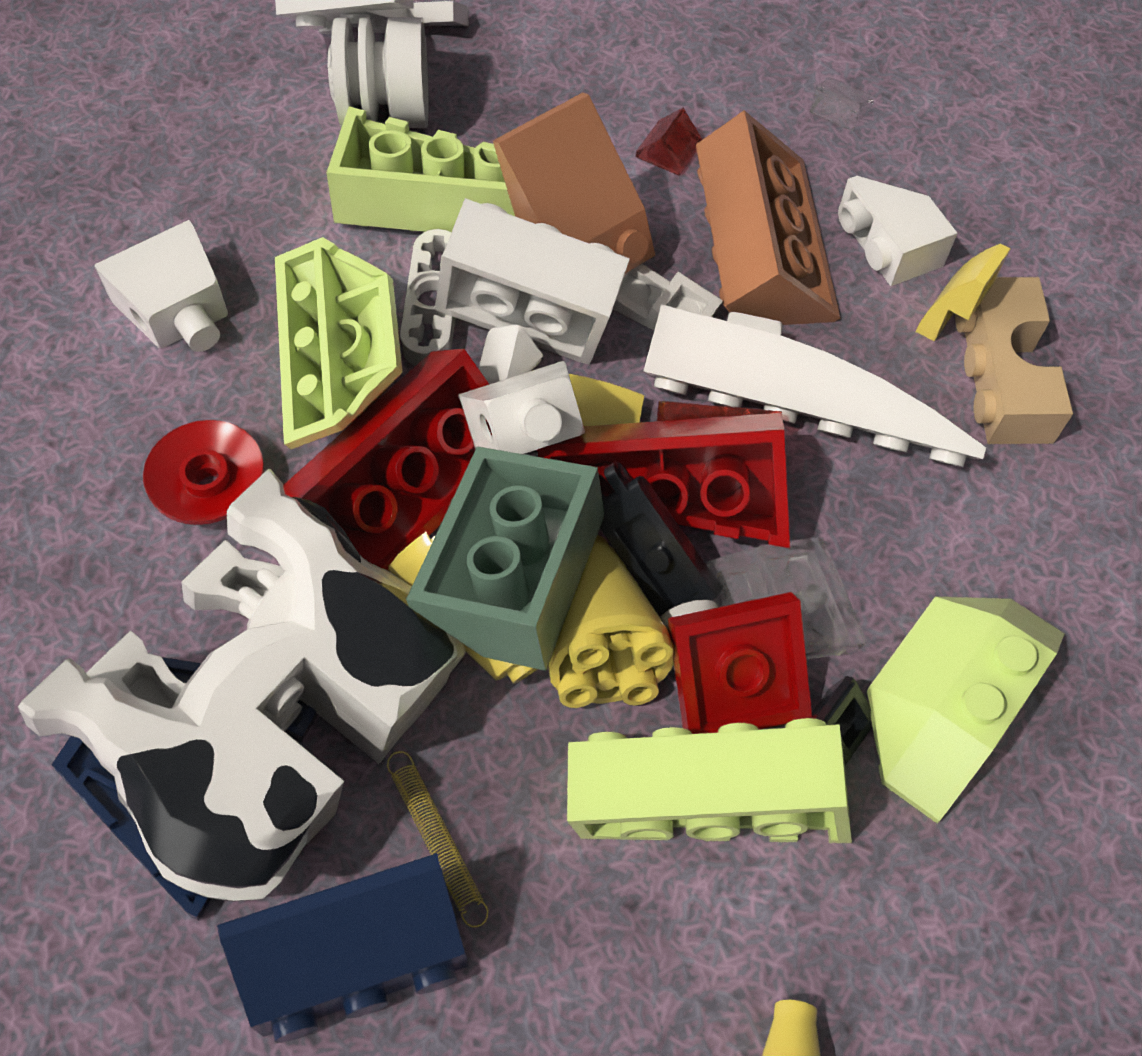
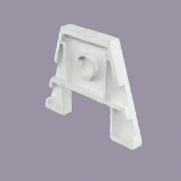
[275,0,469,34]

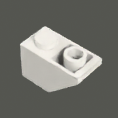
[838,176,958,286]

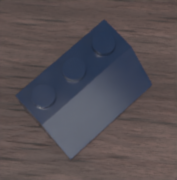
[217,853,469,1043]

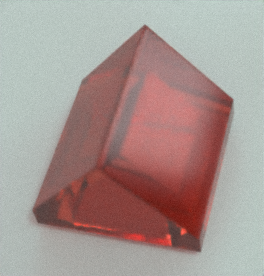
[635,108,702,176]

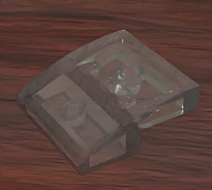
[706,537,868,659]

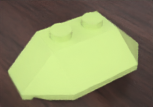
[275,237,402,449]
[867,596,1064,823]

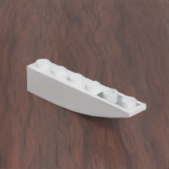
[644,305,986,467]

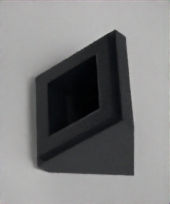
[811,676,872,765]

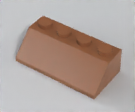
[696,110,841,325]

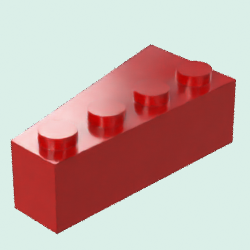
[537,413,790,548]

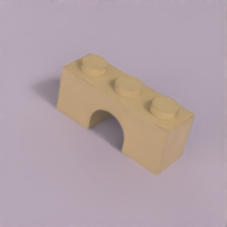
[955,277,1073,444]

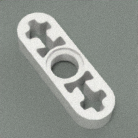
[400,229,455,366]

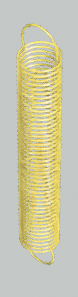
[387,751,488,928]

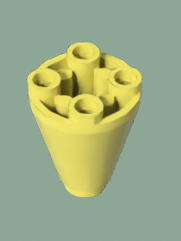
[548,535,674,708]

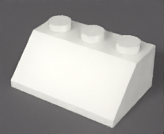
[435,198,630,365]

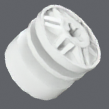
[328,17,429,128]

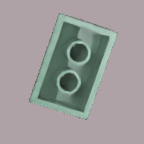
[406,446,604,671]

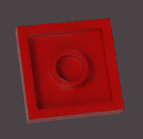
[668,592,812,734]

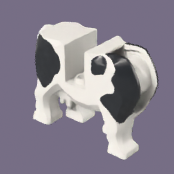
[18,469,466,902]

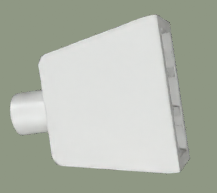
[94,220,228,352]
[458,361,585,454]

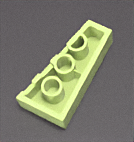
[326,106,515,232]
[567,718,852,843]

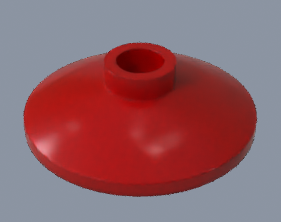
[143,420,264,525]

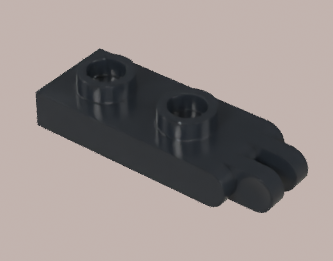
[599,461,723,616]

